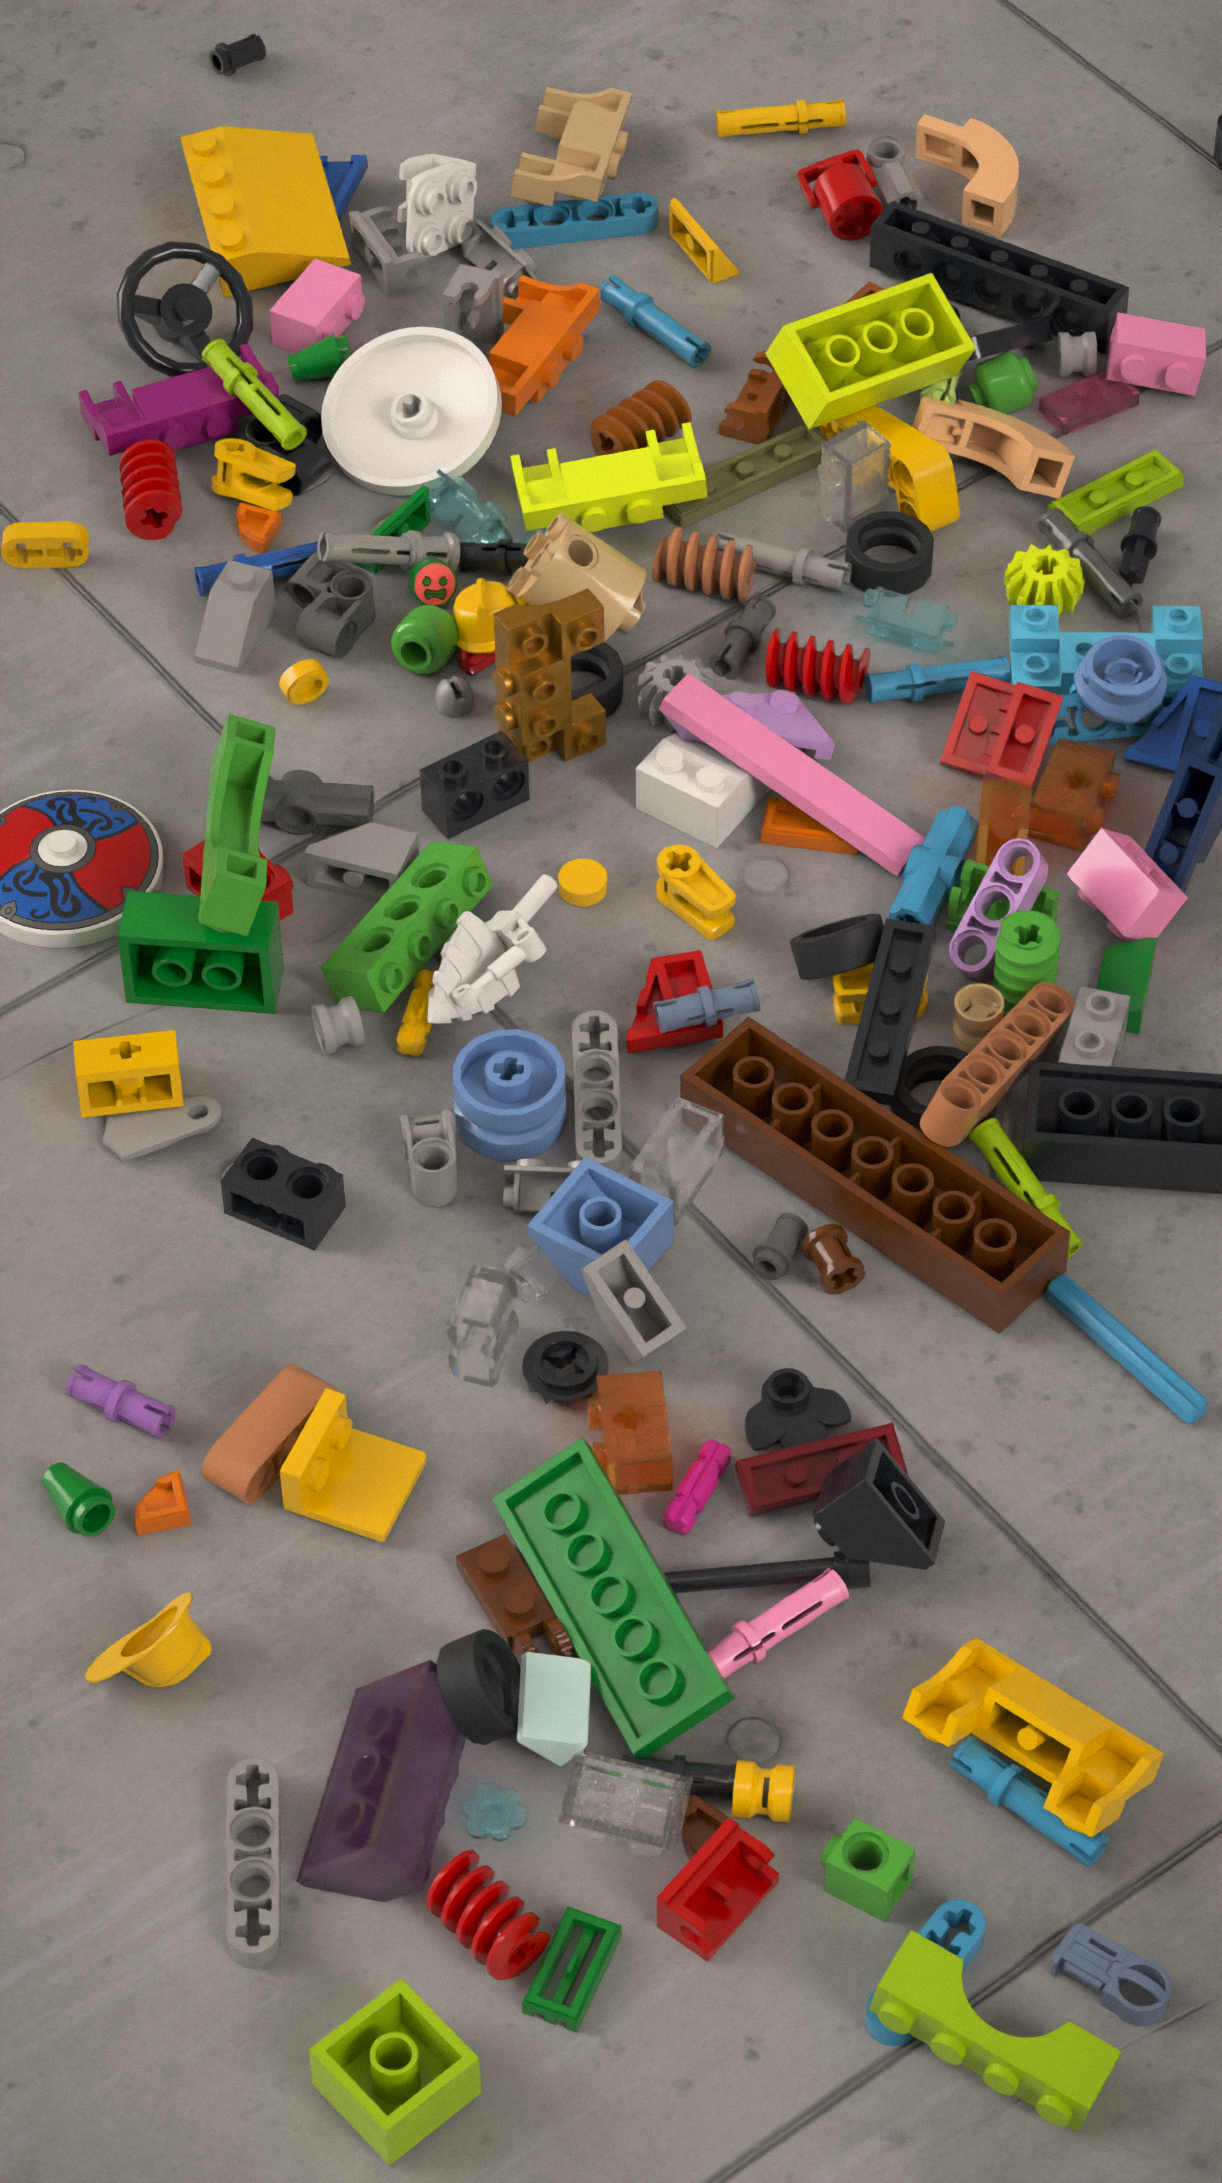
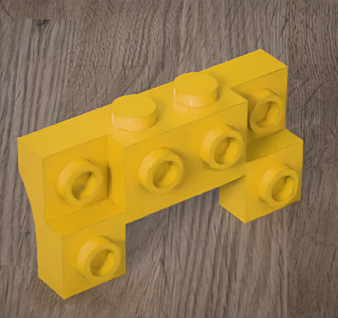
[902,1637,1164,1838]

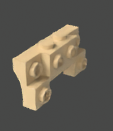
[510,87,632,206]

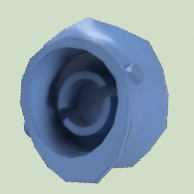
[1073,635,1167,724]

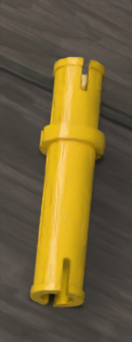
[716,99,846,138]

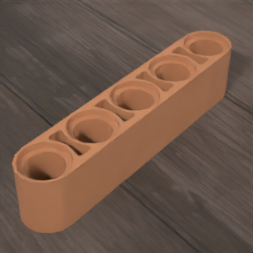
[920,982,1075,1147]

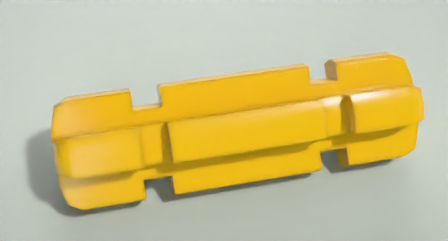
[396,969,435,1057]

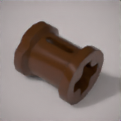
[802,1224,866,1295]

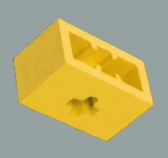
[73,1030,184,1118]

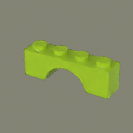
[868,1930,1122,2132]

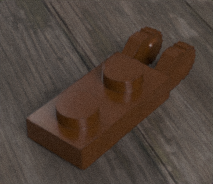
[456,1534,574,1663]

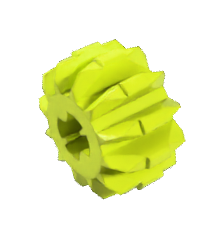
[1004,544,1084,618]

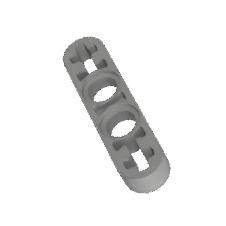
[572,1010,622,1172]
[226,1757,281,1969]

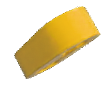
[1,521,90,569]

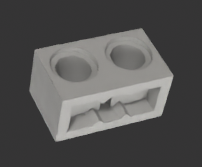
[1058,986,1130,1067]

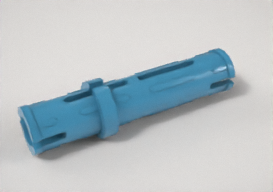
[600,275,711,368]
[865,655,1011,704]
[950,1737,1110,1868]

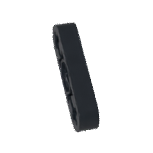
[967,318,1053,361]

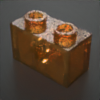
[1028,738,1121,852]
[587,1370,673,1495]

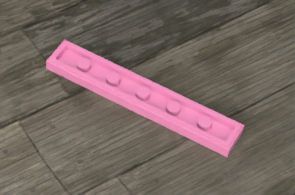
[658,672,926,876]

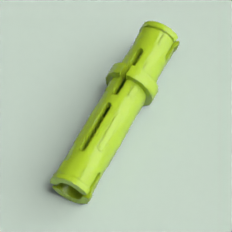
[202,339,307,450]
[969,1118,1084,1258]

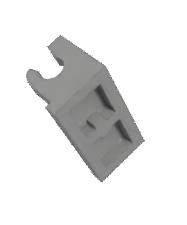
[349,206,432,298]
[443,264,504,362]

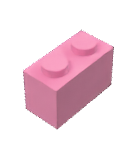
[269,259,365,353]
[1107,312,1206,396]
[1067,828,1188,942]

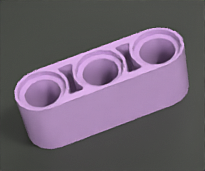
[949,838,1049,982]

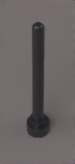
[663,1551,871,1594]

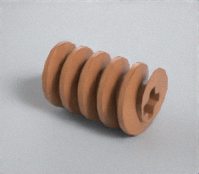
[652,526,756,605]

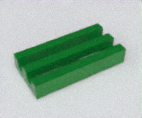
[522,1906,622,2033]

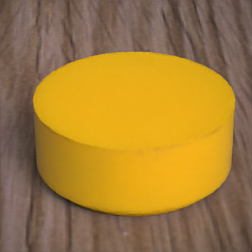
[279,659,329,705]
[558,858,608,907]

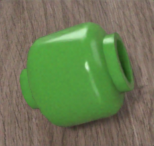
[968,351,1039,415]
[391,605,459,675]

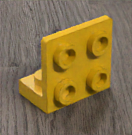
[280,1388,427,1542]

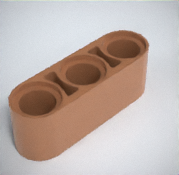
[202,1363,340,1505]

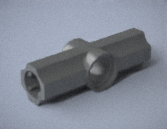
[261,769,375,835]

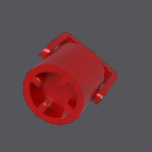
[797,150,883,241]

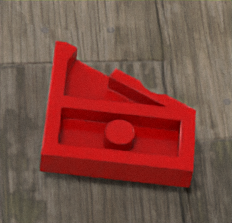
[626,950,723,1054]

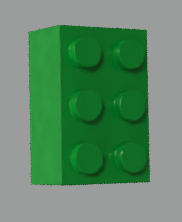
[117,891,284,1014]

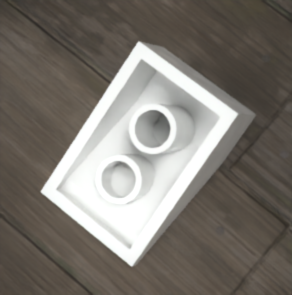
[636,732,771,848]

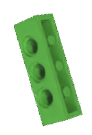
[320,841,493,1013]

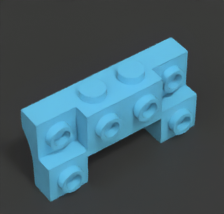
[1008,605,1204,707]

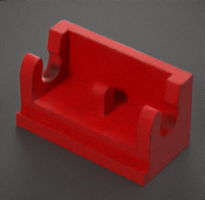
[657,1817,779,1962]

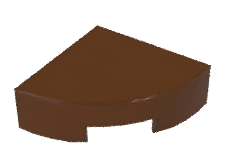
[681,1793,739,1860]

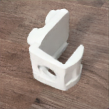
[397,154,477,258]

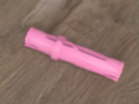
[708,1568,849,1679]

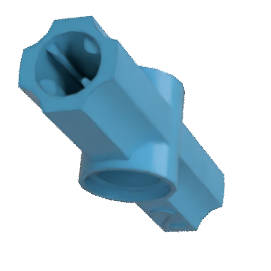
[888,805,979,926]

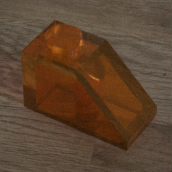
[976,776,1032,876]

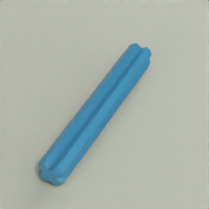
[1046,1274,1209,1424]

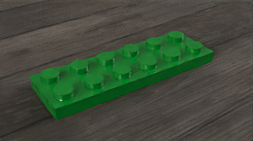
[492,1438,735,1758]

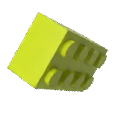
[765,273,976,429]

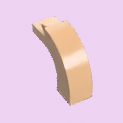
[915,114,1019,237]
[912,396,1075,499]

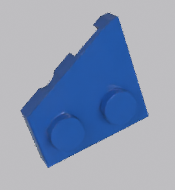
[1124,676,1222,773]

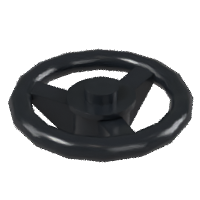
[117,241,253,378]

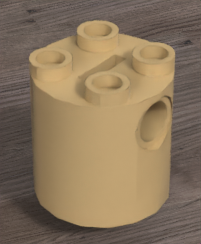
[507,513,646,641]

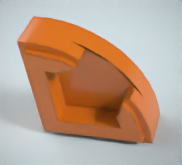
[236,502,283,554]
[135,1470,191,1536]

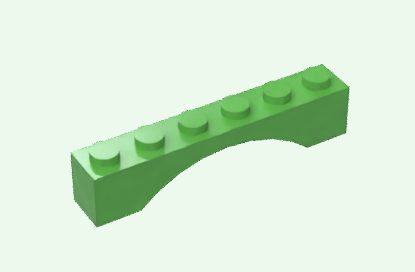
[198,714,275,936]

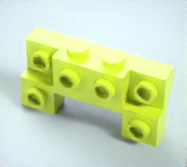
[510,422,708,532]

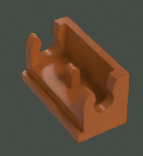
[719,351,792,445]

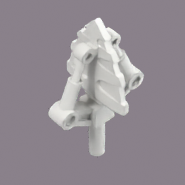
[427,874,557,1024]

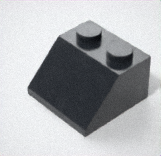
[812,1438,945,1570]

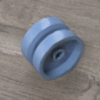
[452,1029,566,1162]

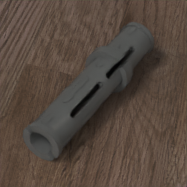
[1038,508,1143,618]

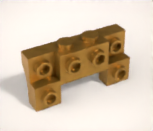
[492,588,606,762]

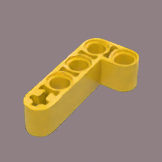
[820,405,960,532]

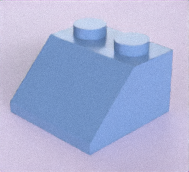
[527,1156,674,1298]

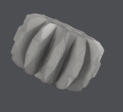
[636,652,717,733]

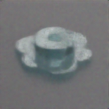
[462,1782,528,1842]

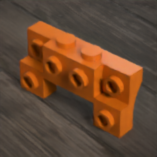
[489,275,601,417]

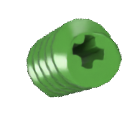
[993,911,1061,1017]

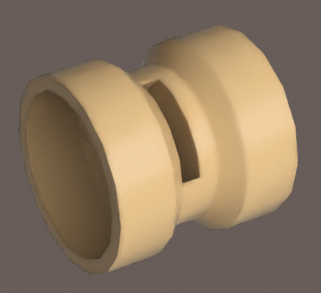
[952,983,1005,1053]

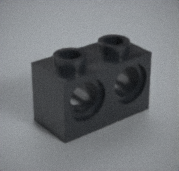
[420,730,530,839]
[221,1138,346,1251]

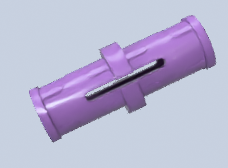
[66,1364,176,1439]

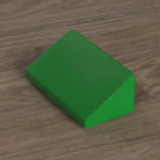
[352,485,431,574]
[1096,937,1157,1034]

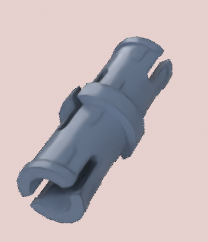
[653,979,760,1034]

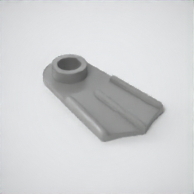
[102,1095,222,1162]

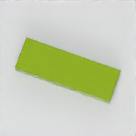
[1047,449,1185,534]

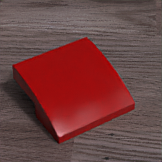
[940,671,1063,789]

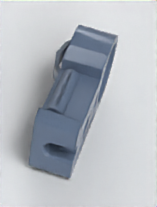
[1051,1924,1171,2026]

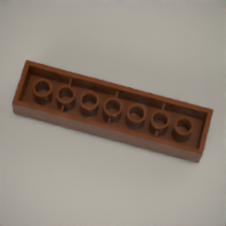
[680,1016,1070,1334]

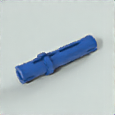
[194,541,318,597]

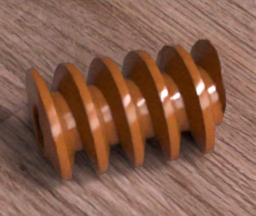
[590,380,692,456]

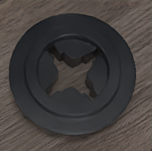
[522,1331,608,1407]

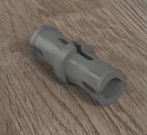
[709,595,776,679]

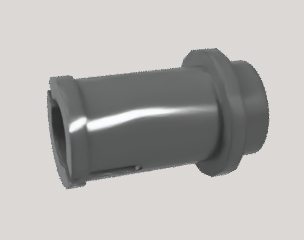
[752,1213,809,1280]

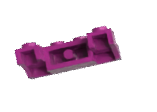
[78,343,279,456]

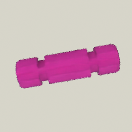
[663,1439,731,1535]

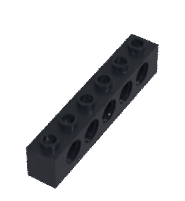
[869,201,1130,354]

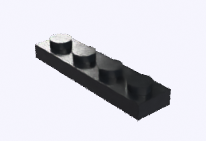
[844,918,936,1106]

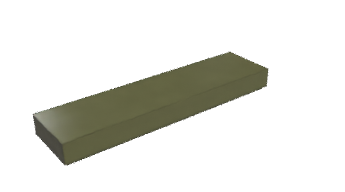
[662,423,833,529]

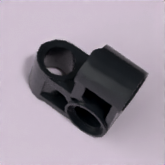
[245,394,332,496]

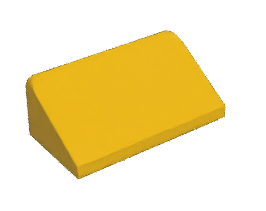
[669,198,739,284]

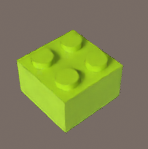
[308,1978,482,2166]

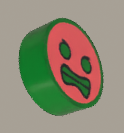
[408,558,457,607]

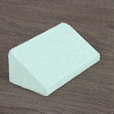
[517,1652,591,1767]

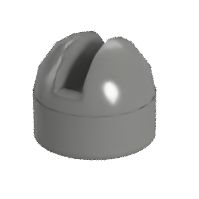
[435,676,474,718]

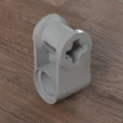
[399,1108,458,1207]

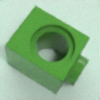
[820,1818,916,1922]

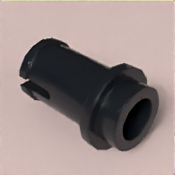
[209,33,266,76]

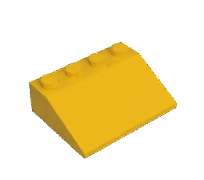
[180,126,351,298]

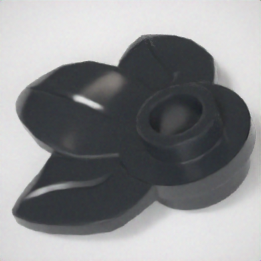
[745,1368,851,1451]

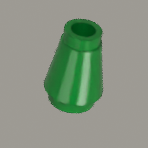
[287,333,352,382]
[42,1462,115,1537]

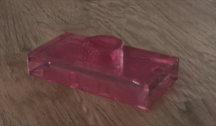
[1038,370,1140,436]

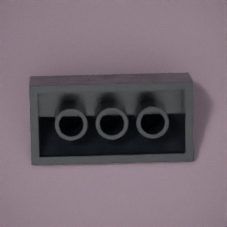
[1023,1061,1222,1194]

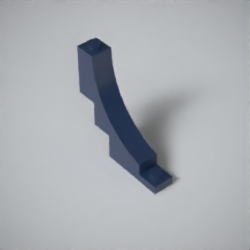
[1144,707,1222,894]

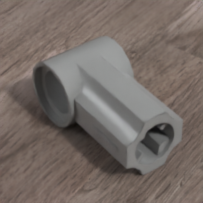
[866,134,923,210]

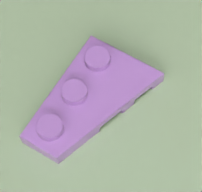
[663,690,835,760]

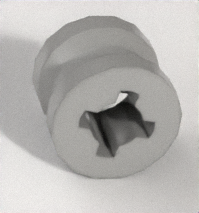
[1056,332,1097,377]
[311,996,365,1055]

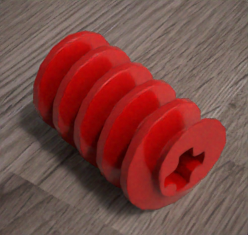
[119,440,183,540]
[765,628,871,705]
[426,1849,550,1980]

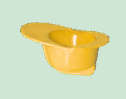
[453,577,527,654]
[85,1592,212,1687]

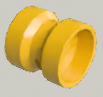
[732,1760,795,1823]

